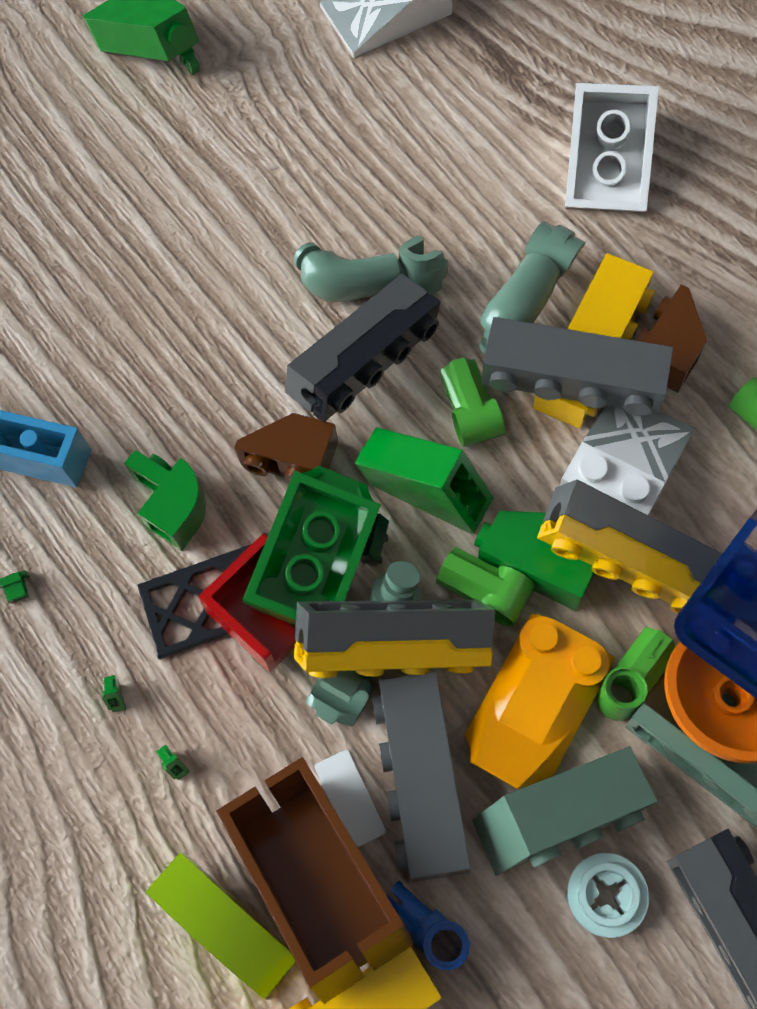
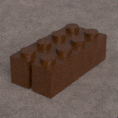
[216,757,414,1004]

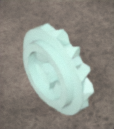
[567,853,649,938]

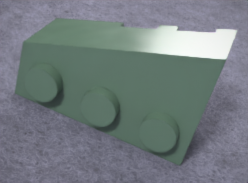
[472,746,658,876]

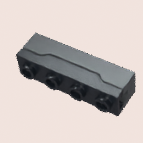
[285,274,441,423]
[667,829,757,1009]

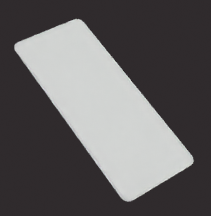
[315,750,386,848]

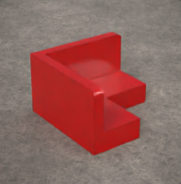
[198,533,296,673]

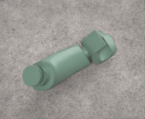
[479,221,586,354]
[293,235,448,302]
[306,561,422,727]

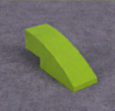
[145,852,296,999]

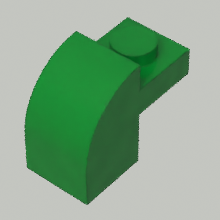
[124,450,206,551]

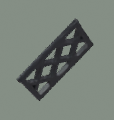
[137,544,251,660]

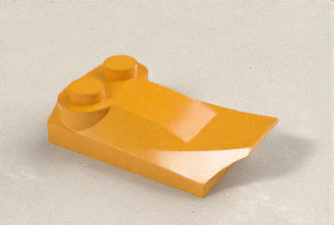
[464,613,615,790]

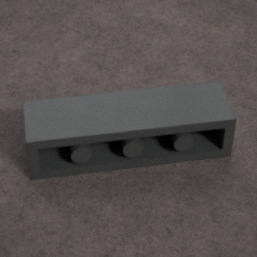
[482,317,673,416]
[372,671,471,883]

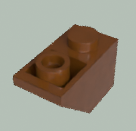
[636,284,707,393]
[234,413,338,483]

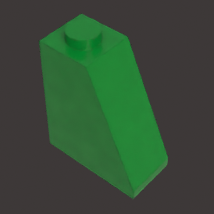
[83,0,200,61]
[355,427,494,534]
[474,511,595,611]

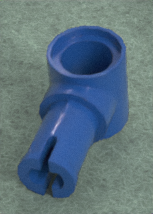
[386,880,470,971]

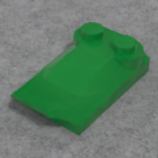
[242,465,381,626]

